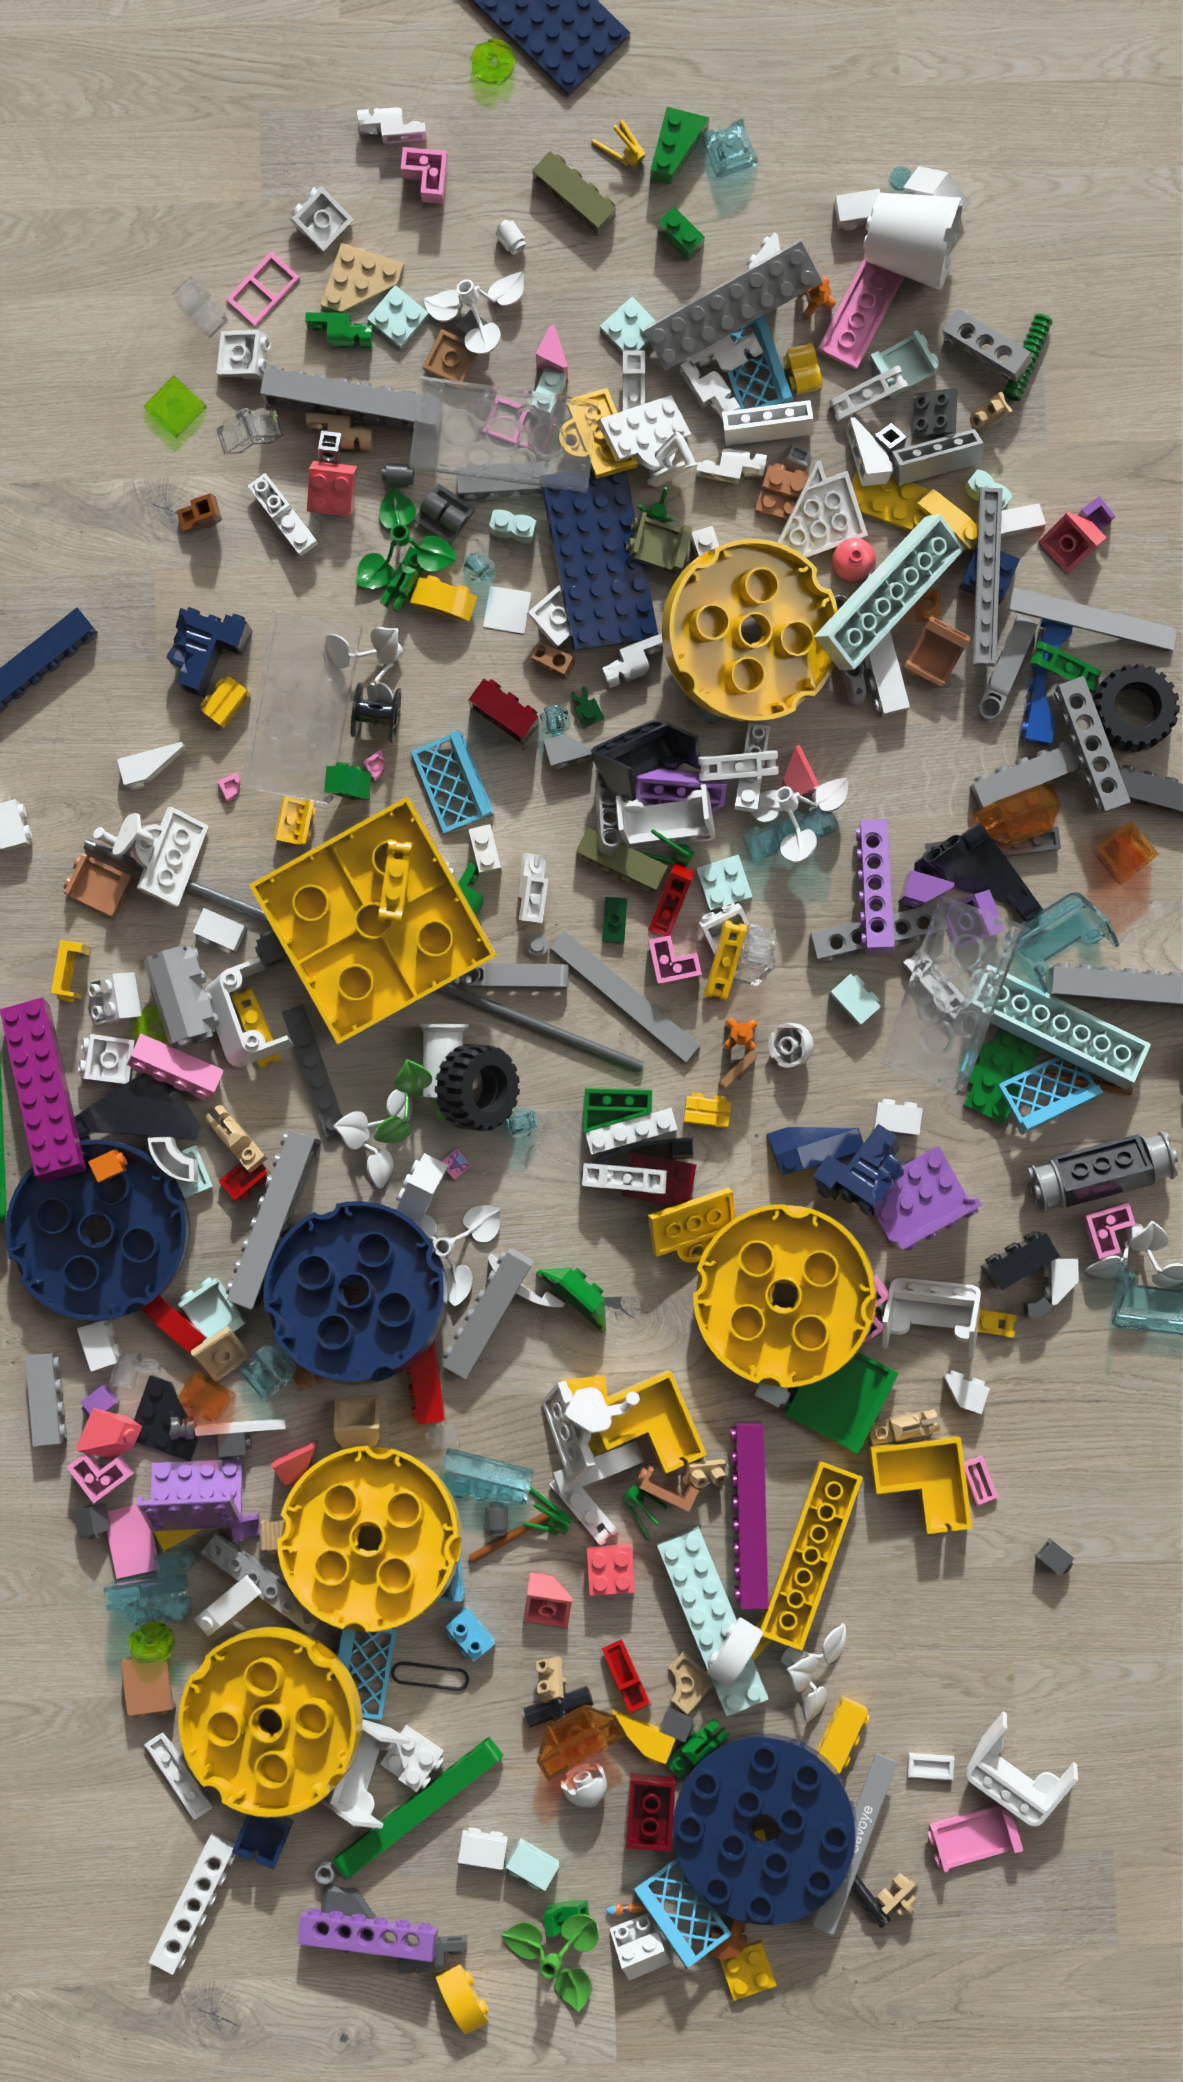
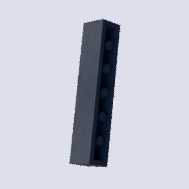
[0,607,97,713]

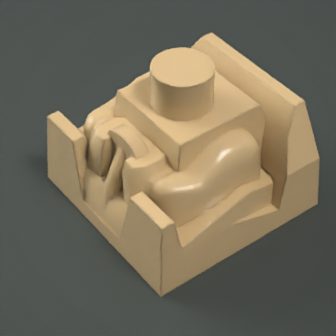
[334,1395,381,1449]

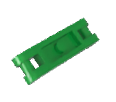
[1030,641,1101,692]

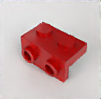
[218,1162,271,1202]

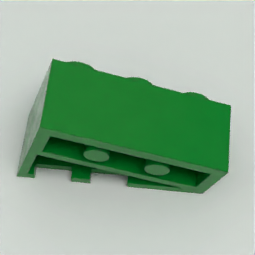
[650,107,710,185]
[584,1087,652,1133]

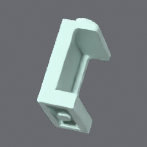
[869,330,939,399]
[178,1277,247,1342]

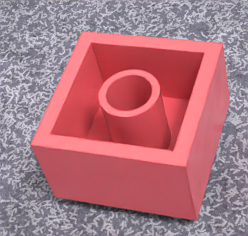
[307,461,357,517]
[587,1543,635,1596]

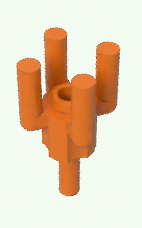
[797,277,836,319]
[723,1018,757,1052]

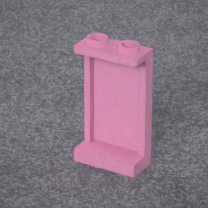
[927,1804,1023,1873]

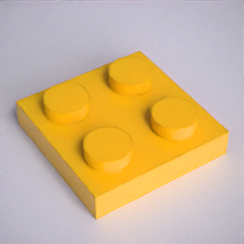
[719,1940,777,2001]

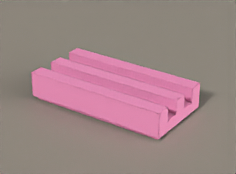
[964,1455,998,1506]

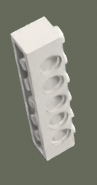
[149,1832,237,1975]

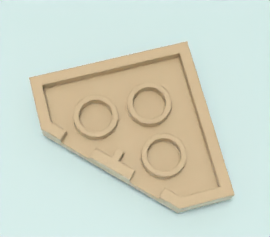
[321,243,404,313]

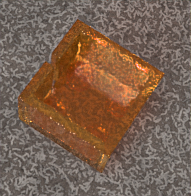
[1092,820,1159,885]
[177,1371,236,1422]

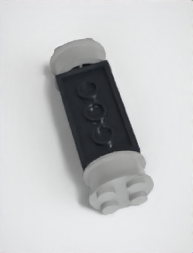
[1027,1131,1178,1213]

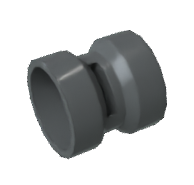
[170,1417,194,1440]

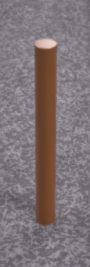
[1044,1071,1133,1095]
[469,1513,551,1563]

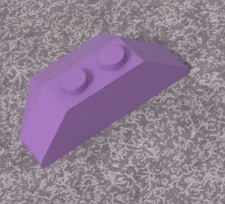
[636,769,727,813]

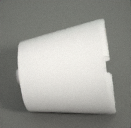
[863,193,963,290]

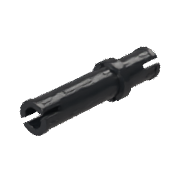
[851,1874,891,1928]

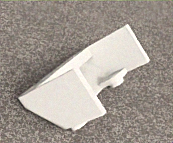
[616,784,715,850]
[204,957,294,1067]
[883,1278,981,1358]
[967,1711,1078,1826]
[320,1719,410,1828]

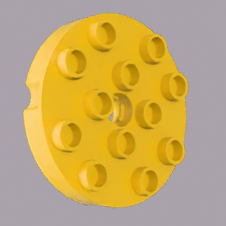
[661,539,838,722]
[693,1204,877,1387]
[277,1446,462,1632]
[178,1627,363,1817]

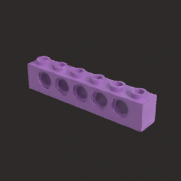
[856,819,894,954]
[298,1908,439,1962]

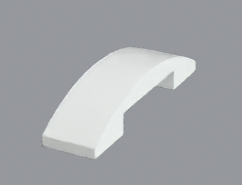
[623,351,645,411]
[582,1163,667,1194]
[488,1254,566,1307]
[553,1441,644,1494]

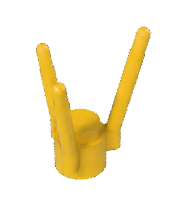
[591,120,646,167]

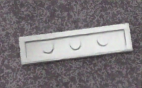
[195,1418,288,1436]
[144,1731,214,1820]

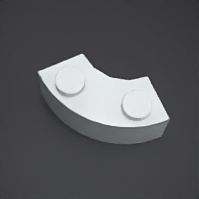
[148,1137,198,1182]
[706,1617,763,1688]

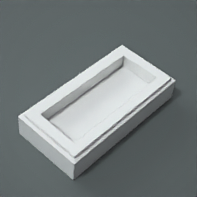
[907,1753,954,1781]

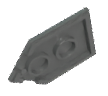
[321,1884,376,1953]

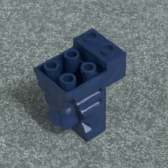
[166,607,252,698]
[813,1124,904,1218]

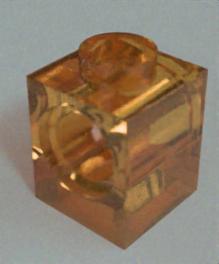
[915,587,941,622]

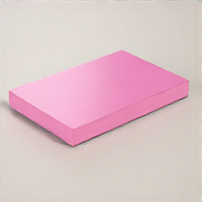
[107,1504,162,1579]

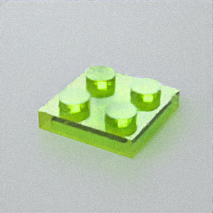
[143,375,207,438]

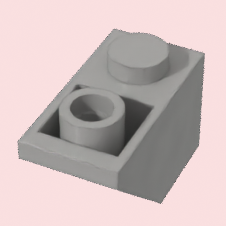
[544,734,592,771]

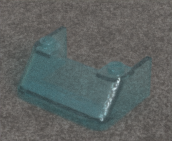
[1005,892,1120,994]
[1111,1257,1183,1336]

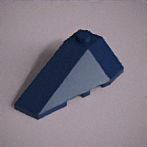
[767,1127,864,1176]

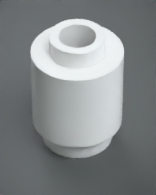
[496,220,527,255]

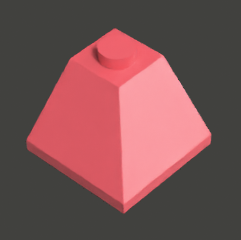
[1038,512,1107,573]
[780,745,819,797]
[75,1408,142,1459]
[271,1440,318,1487]
[523,1573,572,1628]

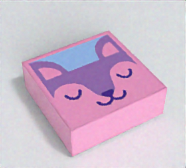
[441,1148,472,1180]

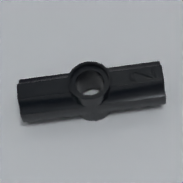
[523,1685,594,1728]

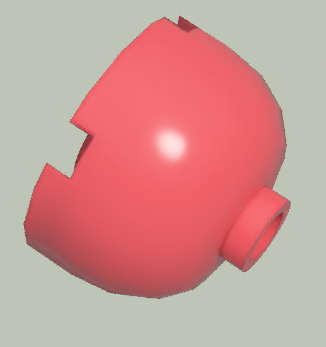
[831,538,876,584]

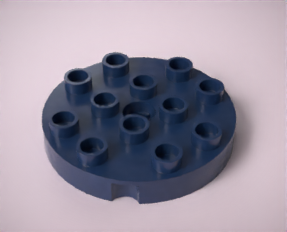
[5,1140,190,1321]
[264,1201,448,1385]
[673,1733,857,1925]

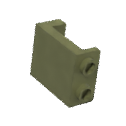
[626,511,693,574]

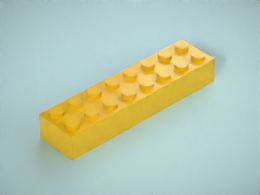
[758,1461,863,1651]

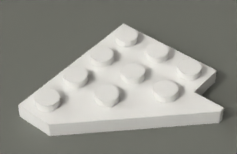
[777,460,868,558]

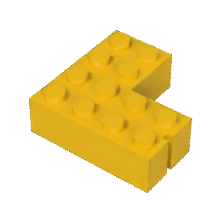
[596,1370,707,1473]
[868,1435,972,1534]

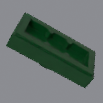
[602,897,627,943]

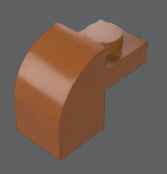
[176,493,222,533]
[707,1918,747,1959]

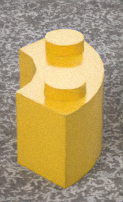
[410,576,478,622]
[436,1965,489,2035]

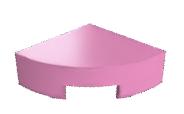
[362,750,385,781]
[218,773,241,803]

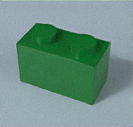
[658,206,705,261]
[324,762,372,800]

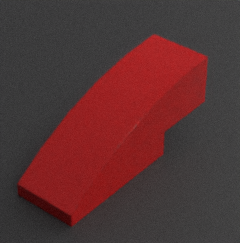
[140,1295,207,1354]
[601,1639,652,1715]

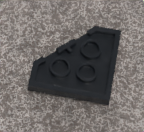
[134,1374,199,1461]

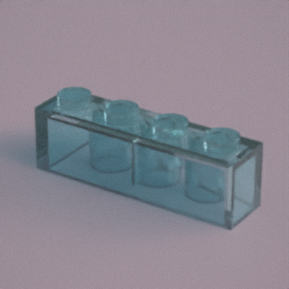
[743,806,839,863]
[439,1448,534,1505]

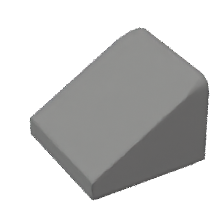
[783,444,813,473]

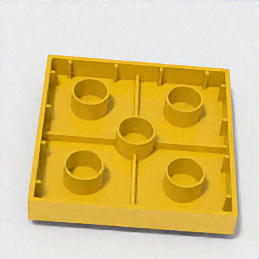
[249,796,498,1044]

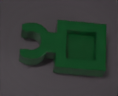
[571,686,604,729]

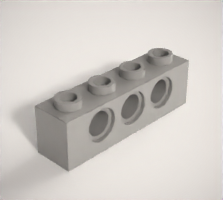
[942,308,1032,382]

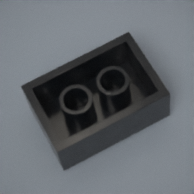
[981,1230,1060,1291]

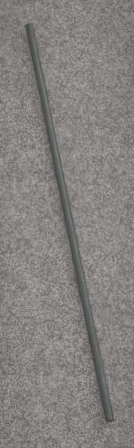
[84,839,644,1072]

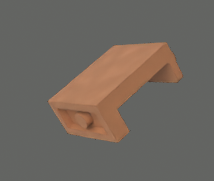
[904,616,970,688]
[63,853,135,918]
[637,1463,699,1512]
[121,1651,176,1718]

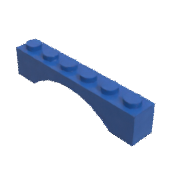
[1020,619,1073,747]

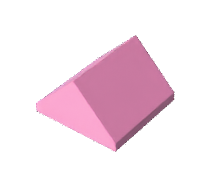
[536,325,568,380]

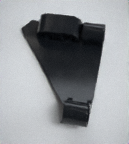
[914,822,1043,922]
[75,1073,201,1141]
[581,1138,693,1179]

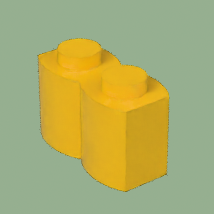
[783,343,823,396]

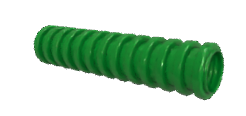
[1003,313,1053,401]

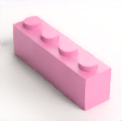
[127,1034,224,1101]

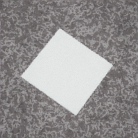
[483,586,531,634]

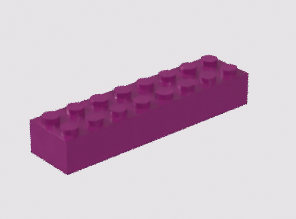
[0,997,86,1183]
[730,1421,769,1609]

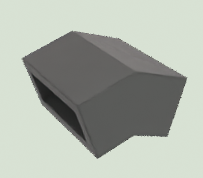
[1023,1296,1054,1318]

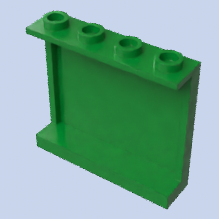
[784,1352,899,1454]

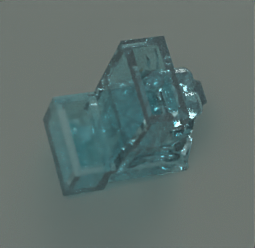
[103,1545,194,1626]

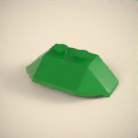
[536,1267,606,1333]

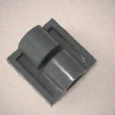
[912,388,958,440]
[414,483,475,546]

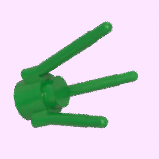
[637,487,674,524]
[642,829,695,867]
[622,1485,667,1541]
[524,1487,572,1536]

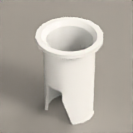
[418,1023,469,1097]

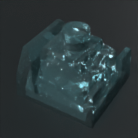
[701,118,758,179]
[237,1343,297,1403]

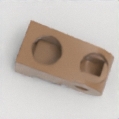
[530,642,576,679]

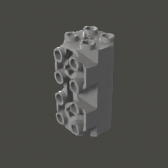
[143,946,219,1049]

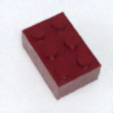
[468,678,539,745]
[622,1152,697,1206]
[625,1773,676,1852]

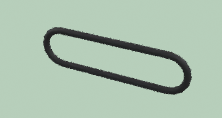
[391,1662,469,1691]

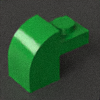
[542,1900,590,1937]

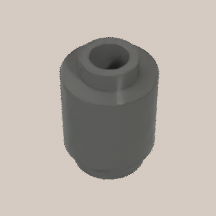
[382,463,414,487]
[485,1501,508,1536]

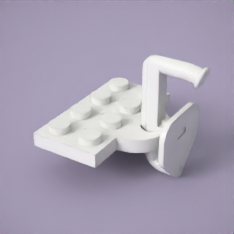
[597,395,697,487]
[93,807,209,907]
[541,1381,640,1483]

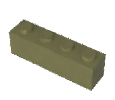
[532,151,616,235]
[576,827,668,893]

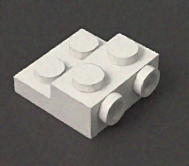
[289,186,353,252]
[216,330,271,379]
[526,585,570,648]
[699,902,759,956]
[78,1034,135,1084]
[380,1725,444,1792]

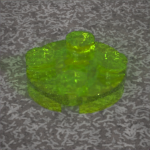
[471,38,515,85]
[133,1005,169,1046]
[128,1621,175,1663]

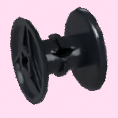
[350,682,402,743]

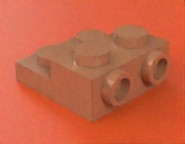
[755,463,809,521]

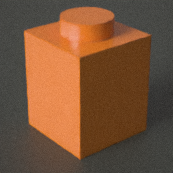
[89,1150,127,1182]

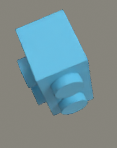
[445,1606,496,1661]

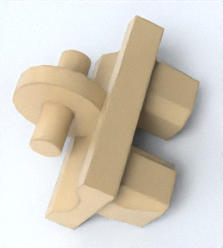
[970,392,1013,433]
[683,1457,727,1489]
[536,1657,567,1703]
[876,1873,918,1916]

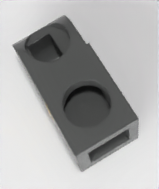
[318,431,341,464]

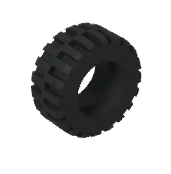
[1092,664,1180,753]
[435,1044,520,1131]

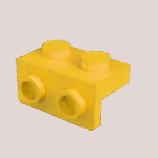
[273,796,315,846]

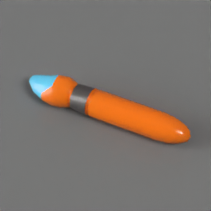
[606,1903,647,1915]

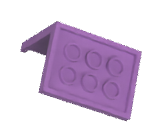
[876,1146,982,1251]
[137,1459,243,1531]

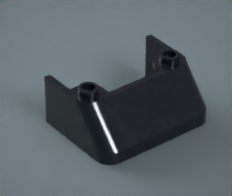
[591,720,701,802]

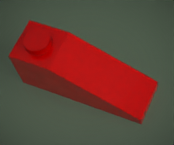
[648,863,696,936]

